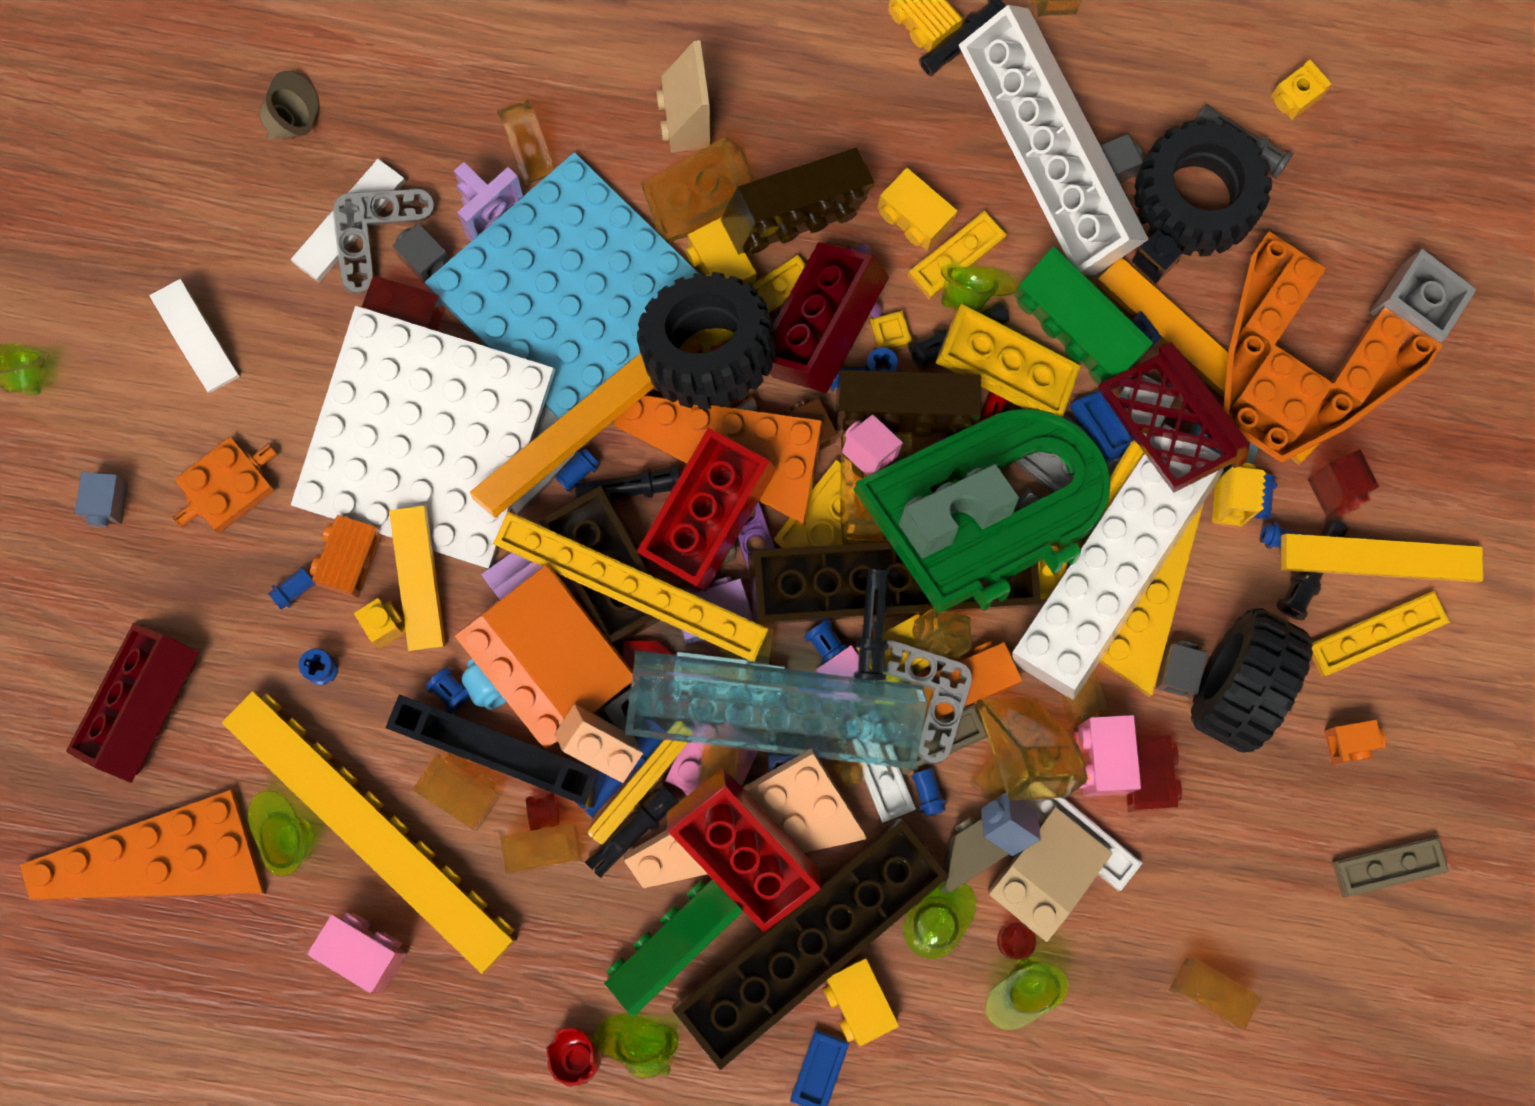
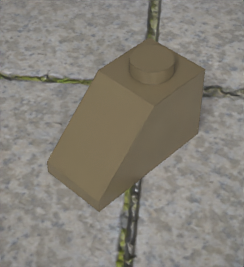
[939,816,1008,895]

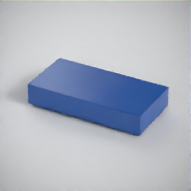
[1070,391,1133,463]
[790,1029,850,1106]

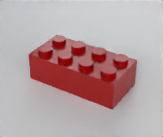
[636,427,776,592]
[667,767,822,933]

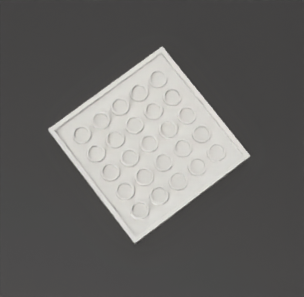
[291,306,555,569]

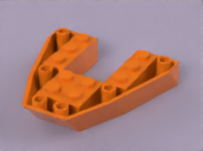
[1223,231,1443,463]

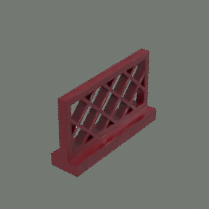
[1098,342,1250,493]

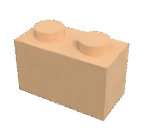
[554,704,643,783]

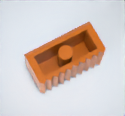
[310,515,382,599]

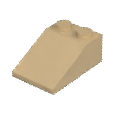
[656,40,710,153]
[987,807,1113,942]

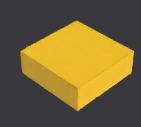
[869,311,912,351]

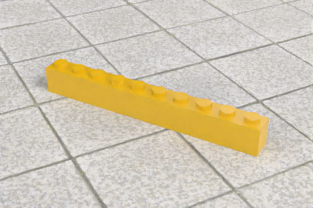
[221,691,517,974]

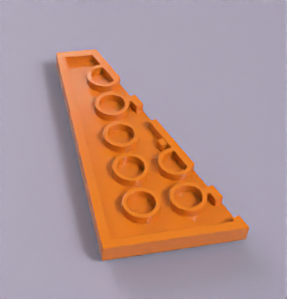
[613,395,823,526]
[20,790,266,900]

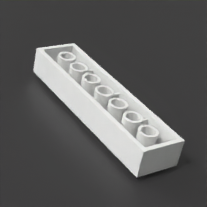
[959,5,1149,275]
[1013,424,1224,701]

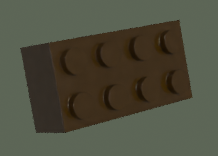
[721,148,875,255]
[835,370,981,437]
[539,486,661,647]

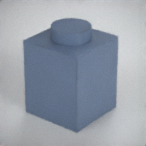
[75,472,128,528]
[981,791,1041,856]

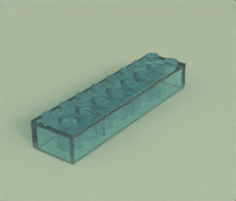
[625,651,927,769]

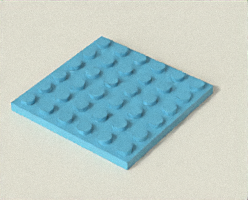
[424,152,698,419]

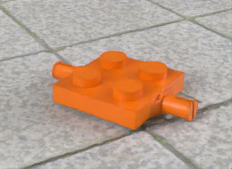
[172,436,277,534]

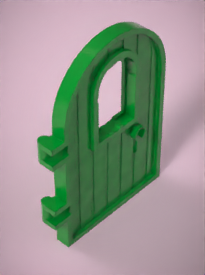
[854,409,1110,614]

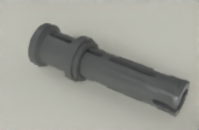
[1196,104,1294,179]

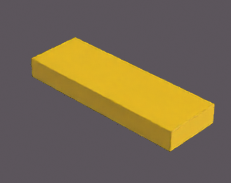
[908,211,1007,300]

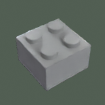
[1370,249,1477,343]

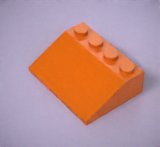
[454,563,637,750]

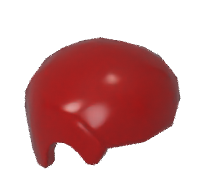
[546,1027,601,1087]

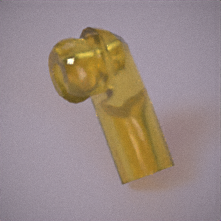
[830,739,863,787]

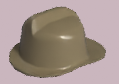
[259,70,319,140]

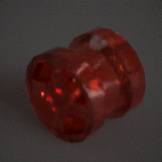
[526,792,561,833]
[996,923,1037,960]

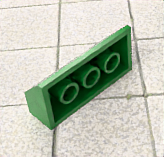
[1014,246,1153,384]
[604,880,743,1018]

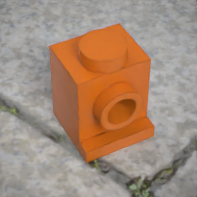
[1324,720,1386,766]

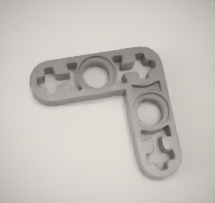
[333,189,434,295]
[870,639,972,764]

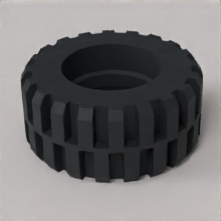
[1134,119,1272,257]
[637,272,776,409]
[1191,608,1313,753]

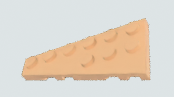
[624,748,867,888]

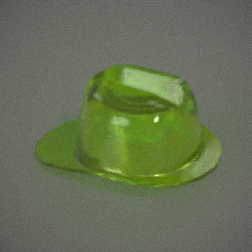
[940,264,1018,311]
[0,344,49,395]
[248,790,315,877]
[903,883,976,959]
[985,958,1069,1030]
[595,1013,679,1079]

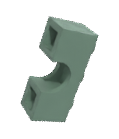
[899,464,1019,559]

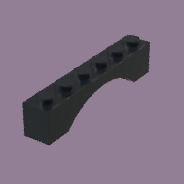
[385,694,606,808]

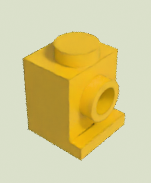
[1271,60,1332,120]
[353,598,406,650]

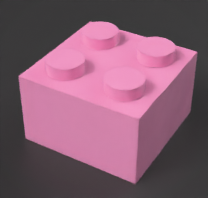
[1073,715,1141,797]
[307,912,408,993]

